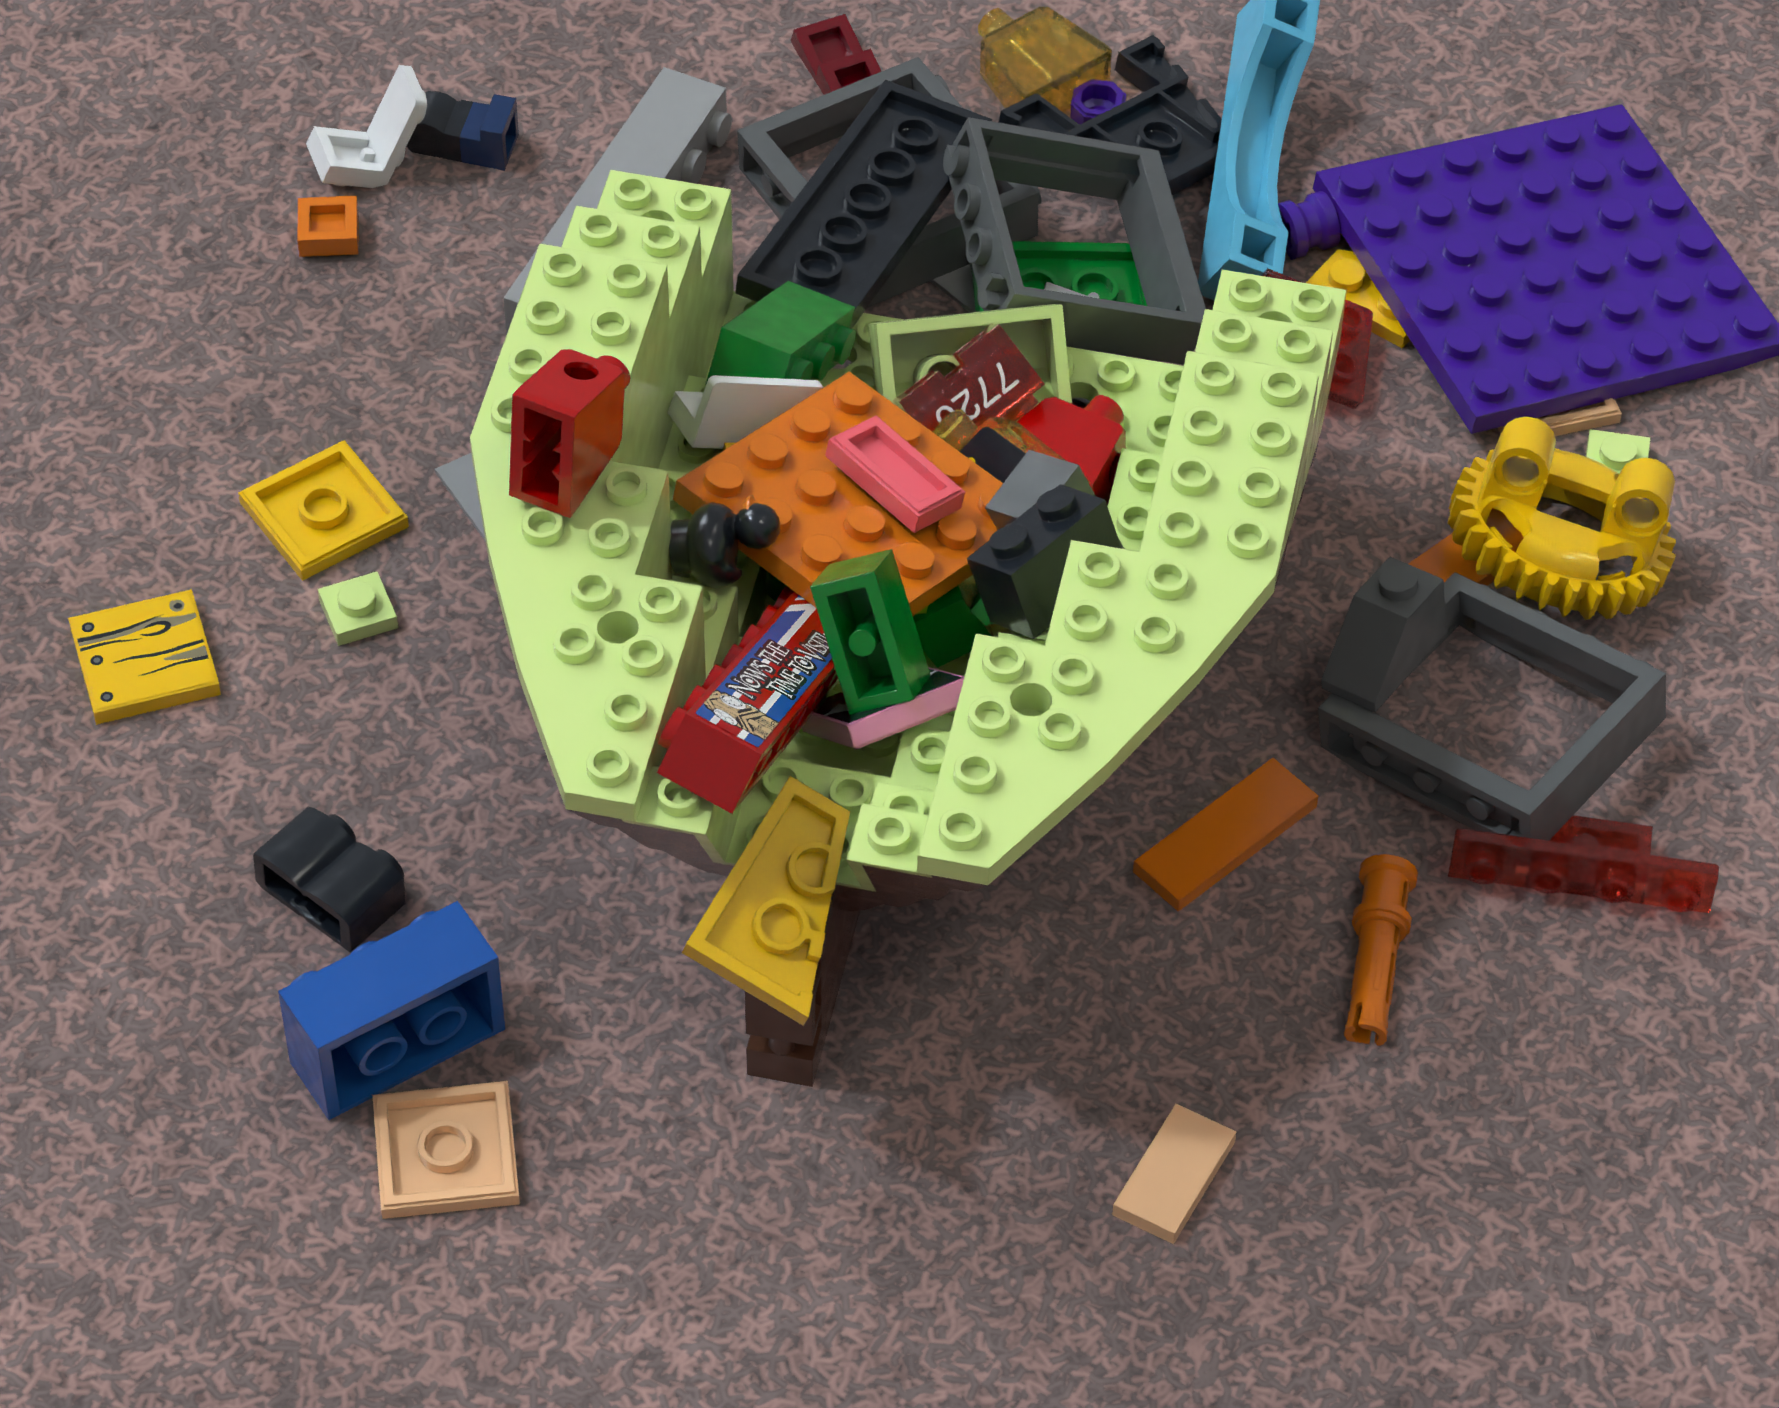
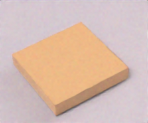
[372,1081,520,1219]

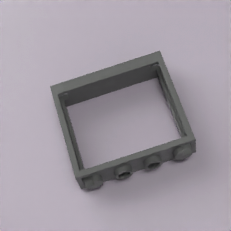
[737,57,1042,308]
[943,117,1206,365]
[1318,572,1666,859]

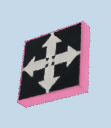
[802,667,964,749]

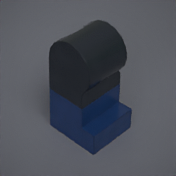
[406,91,519,171]

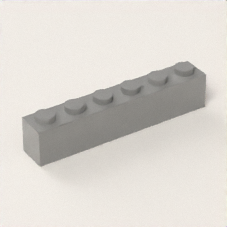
[503,67,732,334]

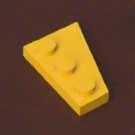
[682,776,850,1026]

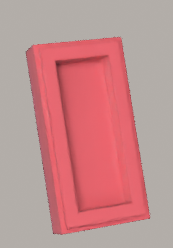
[825,415,965,533]

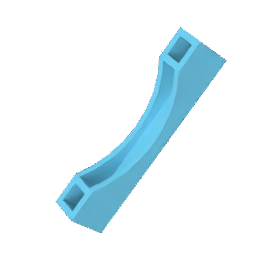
[1198,0,1320,300]

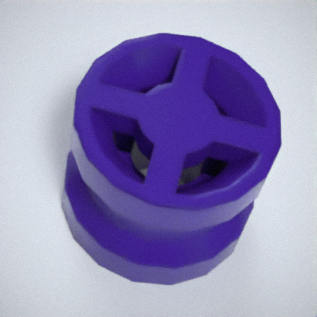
[1278,191,1341,260]

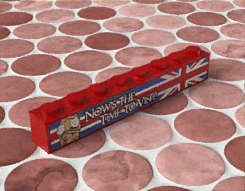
[657,586,839,814]

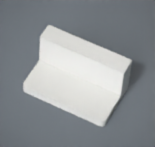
[668,375,824,449]

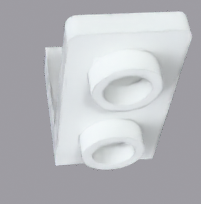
[306,65,427,188]

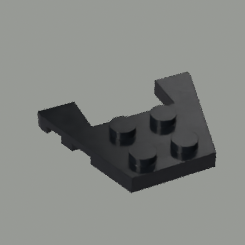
[998,35,1222,195]

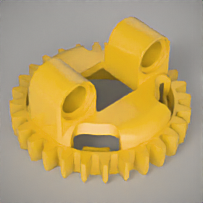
[1447,417,1676,620]

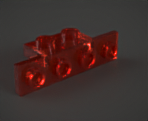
[1448,815,1719,913]

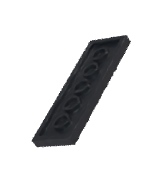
[735,80,992,329]

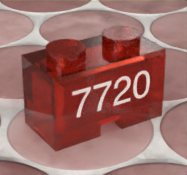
[892,324,1045,452]

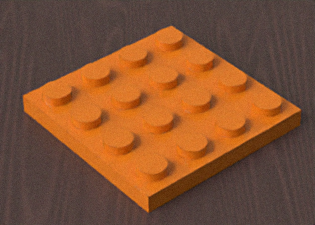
[673,372,1003,616]

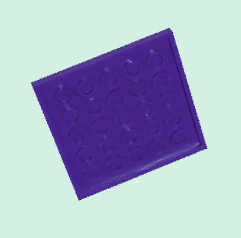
[1312,104,1779,434]

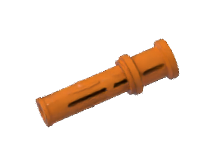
[1344,854,1418,1046]

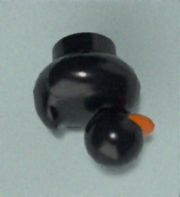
[669,495,780,588]

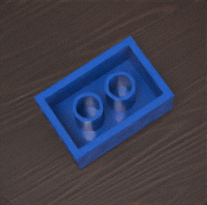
[278,901,505,1120]

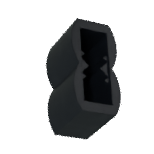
[253,806,406,952]

